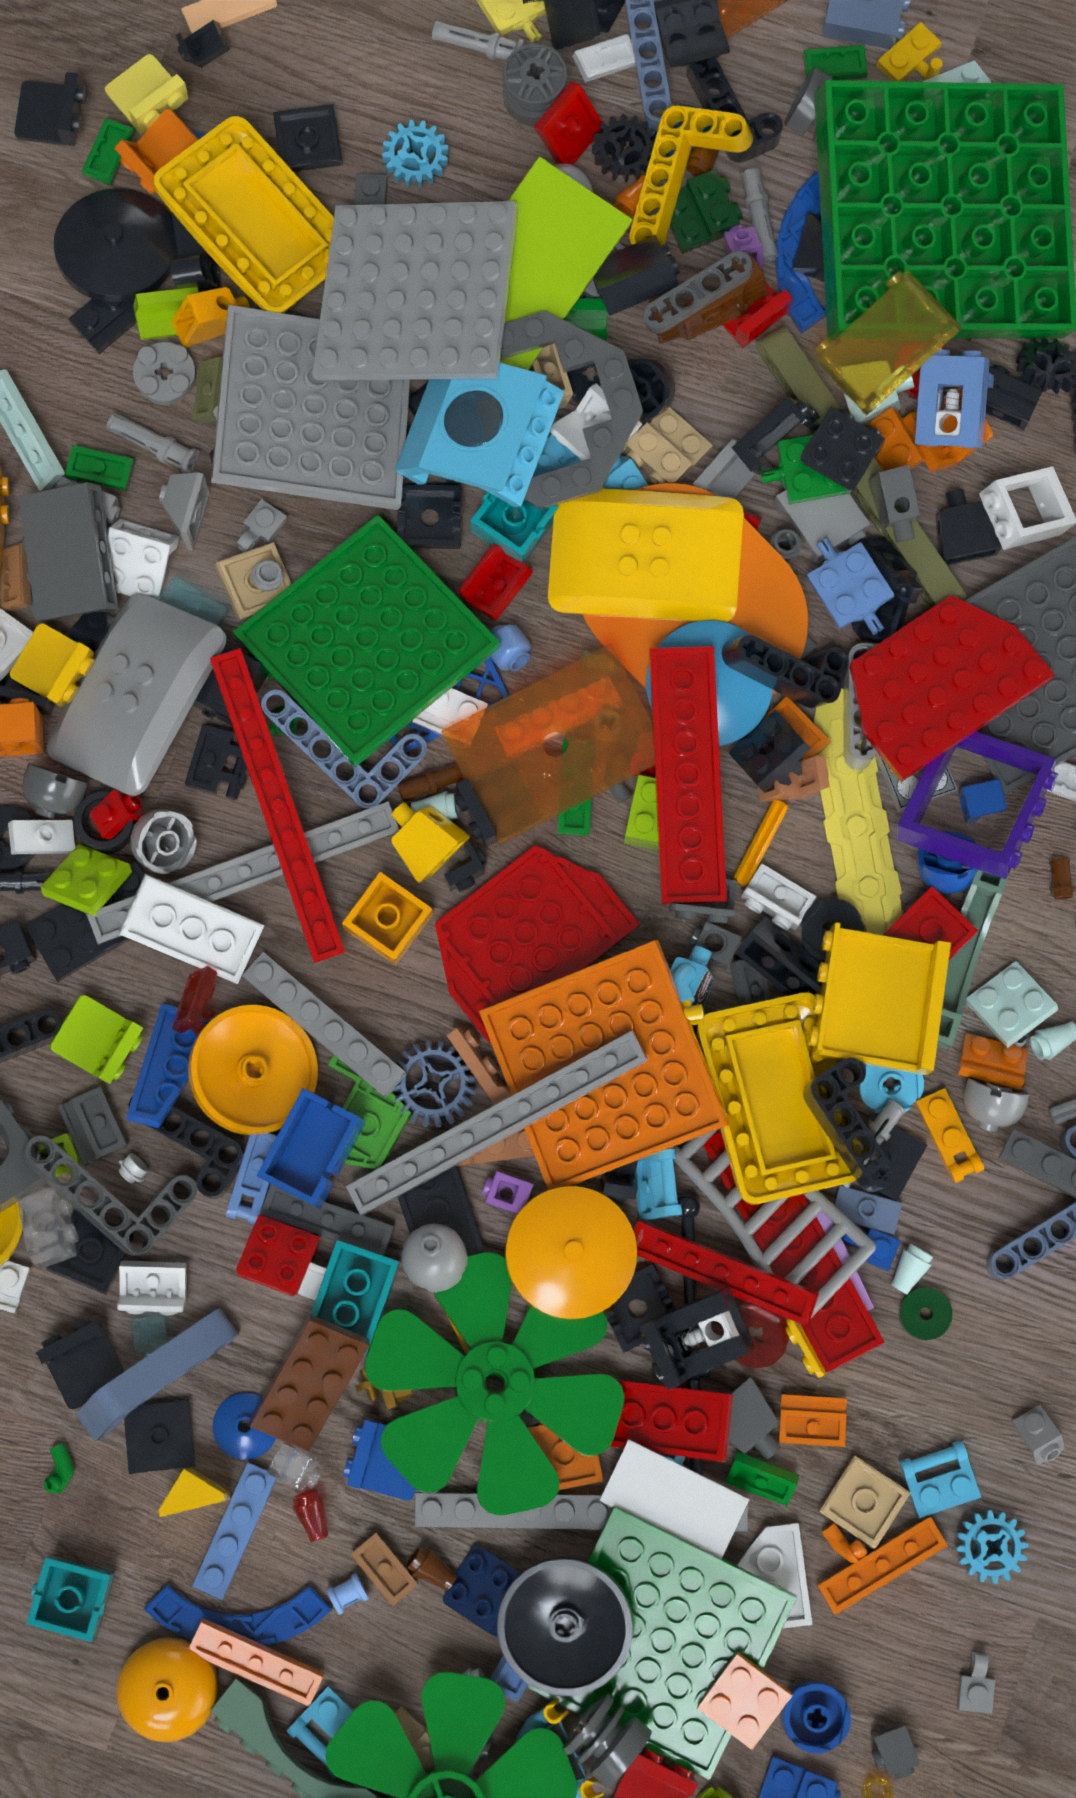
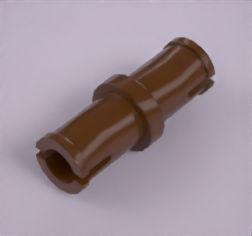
[397,762,464,802]

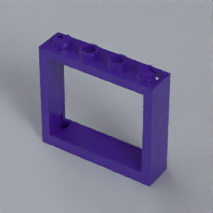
[897,732,1059,879]

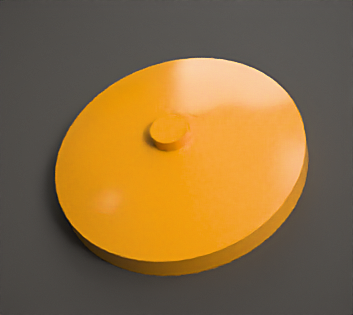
[188,1005,318,1135]
[505,1186,637,1319]

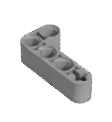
[843,643,878,770]

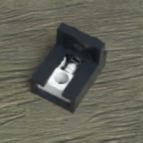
[639,1286,755,1390]

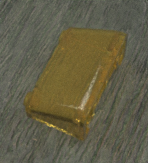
[813,271,962,415]

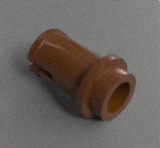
[1049,858,1076,900]

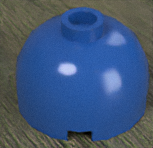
[917,831,978,894]

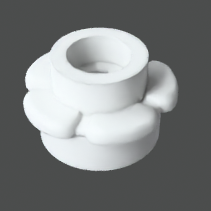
[119,1153,149,1183]

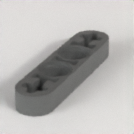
[643,251,753,333]

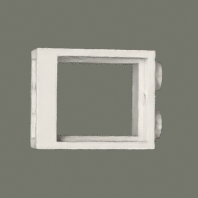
[979,466,1076,550]

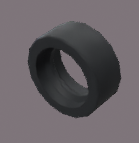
[74,790,137,853]

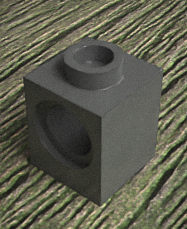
[689,921,741,970]

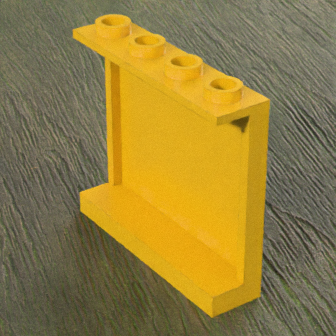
[808,923,951,1075]

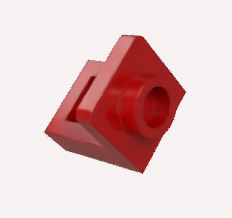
[89,789,146,840]

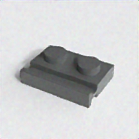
[57,1086,128,1166]

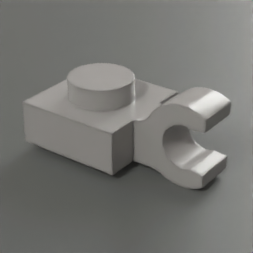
[237,499,287,553]
[957,1652,995,1714]

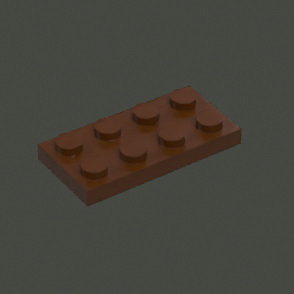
[250,1314,370,1451]

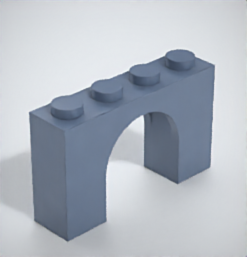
[822,0,910,49]

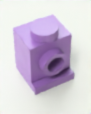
[724,225,763,269]
[482,1171,533,1215]

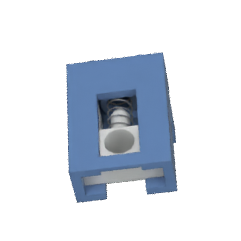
[915,349,994,449]

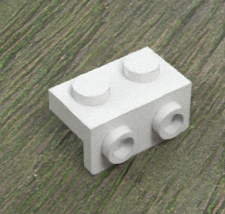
[741,864,816,931]
[117,1261,187,1315]

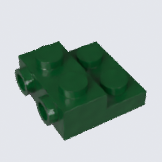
[670,169,742,254]

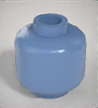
[490,624,532,671]

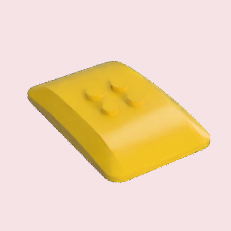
[153,116,334,313]
[548,489,744,623]
[697,993,864,1205]

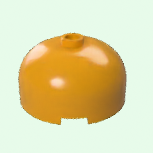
[116,1637,219,1742]

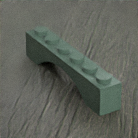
[937,870,1009,1051]
[210,1677,384,1798]

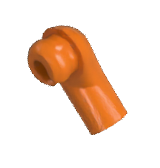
[821,1522,867,1563]

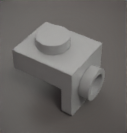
[1012,1405,1065,1465]

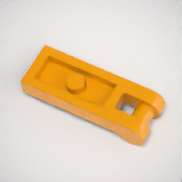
[914,1088,985,1184]

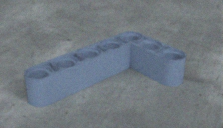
[625,0,672,132]
[260,690,427,808]
[986,1126,1076,1280]
[76,1308,239,1441]

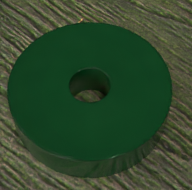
[899,1287,953,1341]

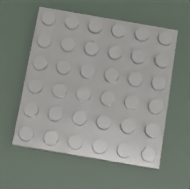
[312,201,518,380]
[211,305,410,510]

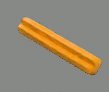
[733,800,788,887]

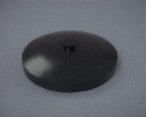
[53,189,178,302]
[497,1557,633,1696]

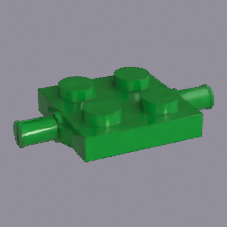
[760,435,851,505]

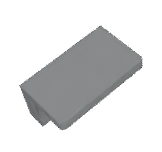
[692,439,756,499]

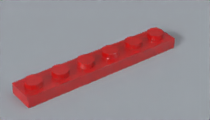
[634,1220,819,1326]

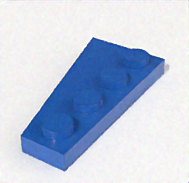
[127,1003,215,1128]

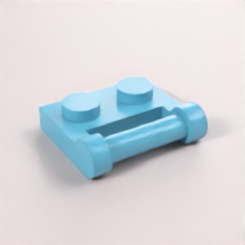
[635,1149,682,1221]
[899,1440,981,1518]
[286,1685,354,1779]

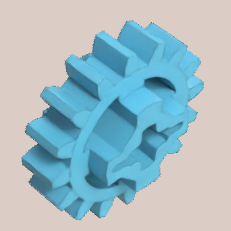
[382,120,449,188]
[955,1510,1029,1584]

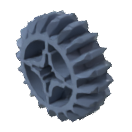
[392,1040,477,1128]

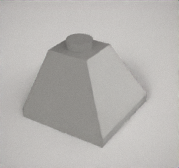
[159,472,210,551]

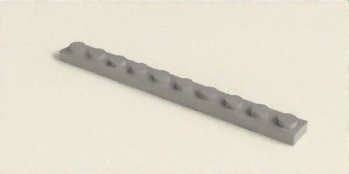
[87,801,399,945]
[346,1031,649,1215]
[415,1492,748,1531]

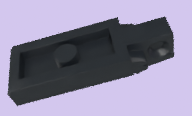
[857,537,923,604]

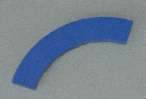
[775,171,826,334]
[144,1584,333,1646]

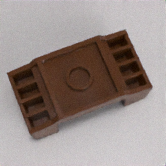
[649,254,767,344]

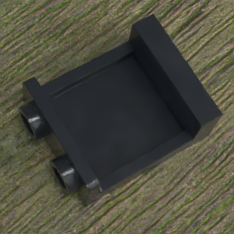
[731,397,820,475]

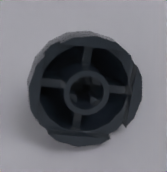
[627,357,676,421]

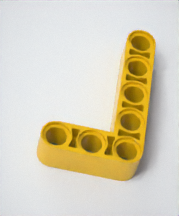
[629,106,753,245]

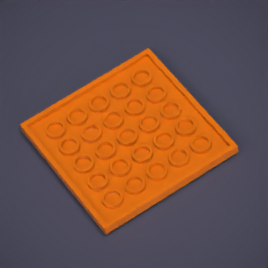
[479,940,730,1190]

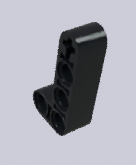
[686,58,783,163]
[170,212,220,292]
[722,635,849,709]
[803,1058,895,1192]
[128,1096,245,1199]

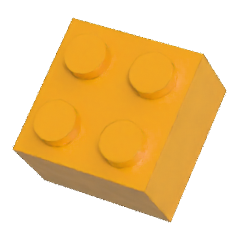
[342,872,433,966]

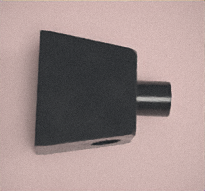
[936,489,1002,566]

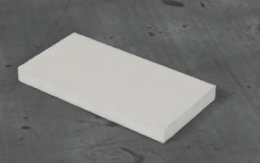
[119,874,264,984]
[600,1439,749,1558]

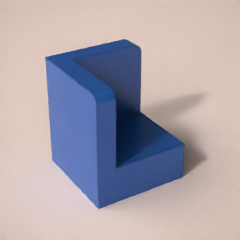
[958,779,1007,824]

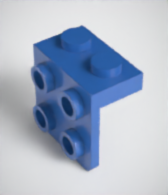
[343,1420,416,1501]

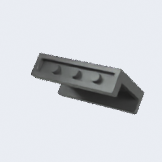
[17,482,118,623]

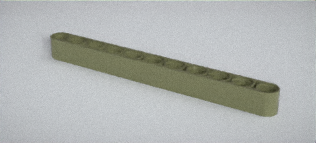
[755,325,967,609]

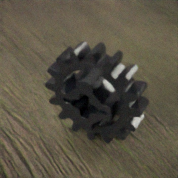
[592,114,656,182]
[1016,337,1076,394]

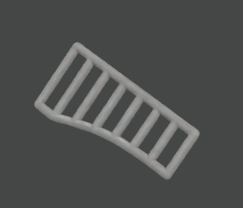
[668,1130,876,1325]

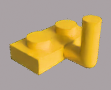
[876,22,943,82]

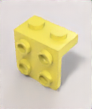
[105,54,189,135]

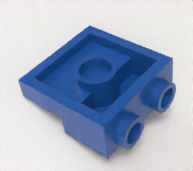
[757,1756,841,1798]

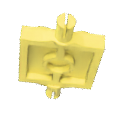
[476,0,546,44]

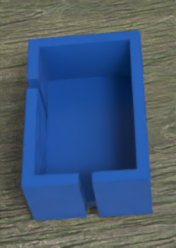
[257,1088,366,1209]

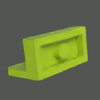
[133,287,199,340]

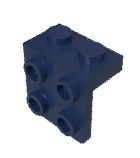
[443,1545,522,1637]

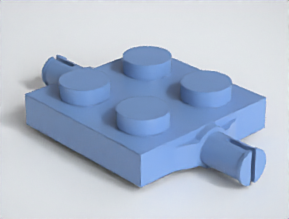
[807,538,894,635]

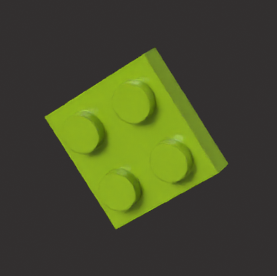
[41,844,132,916]

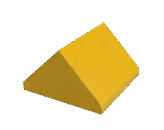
[158,1468,232,1517]

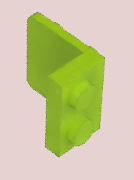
[50,995,143,1084]

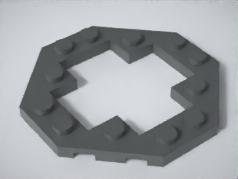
[446,311,643,510]

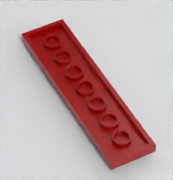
[649,646,727,905]
[702,1131,885,1374]

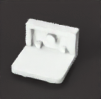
[550,384,642,462]

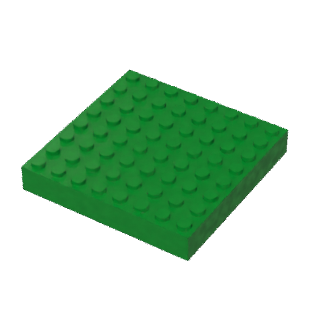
[814,80,1076,339]

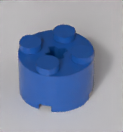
[780,1680,851,1754]

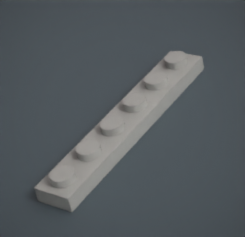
[242,952,407,1099]

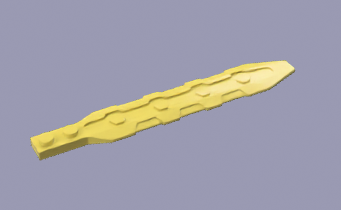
[814,688,903,935]

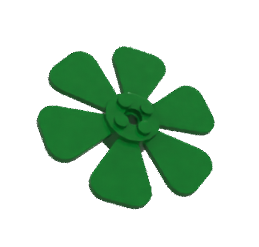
[365,1253,624,1516]
[325,1672,578,1798]

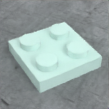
[966,961,1058,1048]

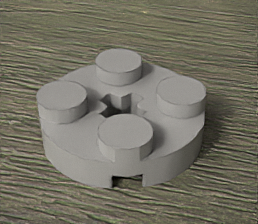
[133,342,196,405]

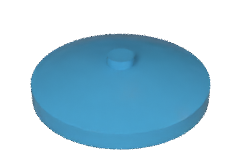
[646,620,773,747]

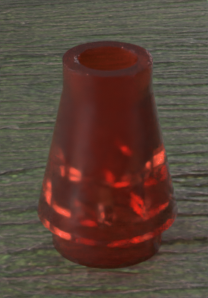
[292,1489,329,1542]

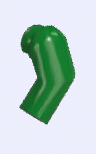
[44,1443,74,1494]

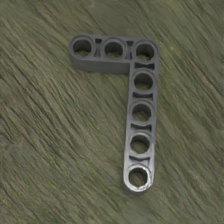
[22,1136,197,1256]

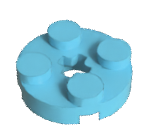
[858,1064,924,1114]

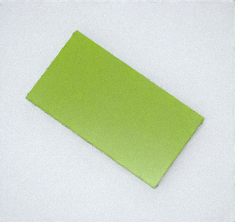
[500,157,633,370]

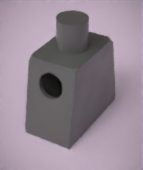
[868,465,920,543]
[728,1377,781,1460]

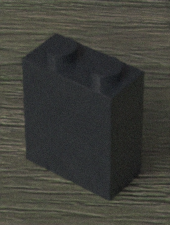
[593,235,680,316]

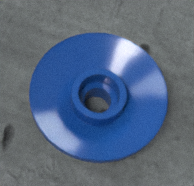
[213,1393,276,1460]

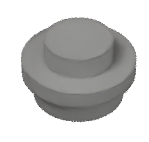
[251,560,283,592]

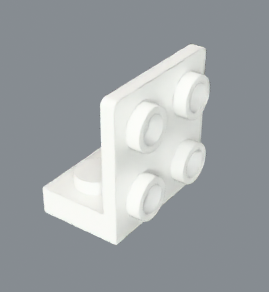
[108,519,180,600]

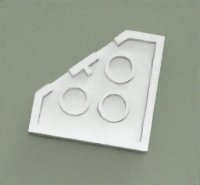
[736,1523,812,1629]

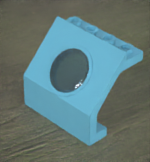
[394,363,564,507]

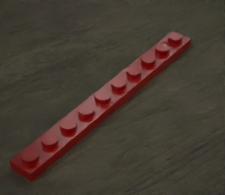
[210,648,345,963]

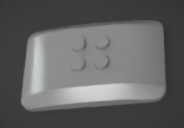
[47,593,226,796]

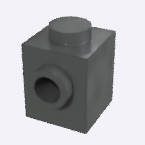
[871,1722,921,1779]

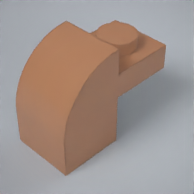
[758,756,830,802]

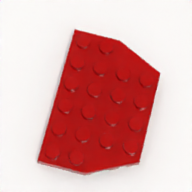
[849,595,1055,783]
[435,845,640,1044]

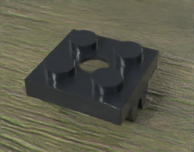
[397,484,461,549]
[729,710,811,792]
[603,1264,675,1353]

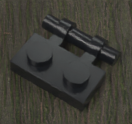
[185,724,247,800]

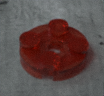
[723,1303,790,1368]

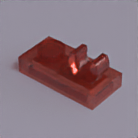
[171,966,217,1034]

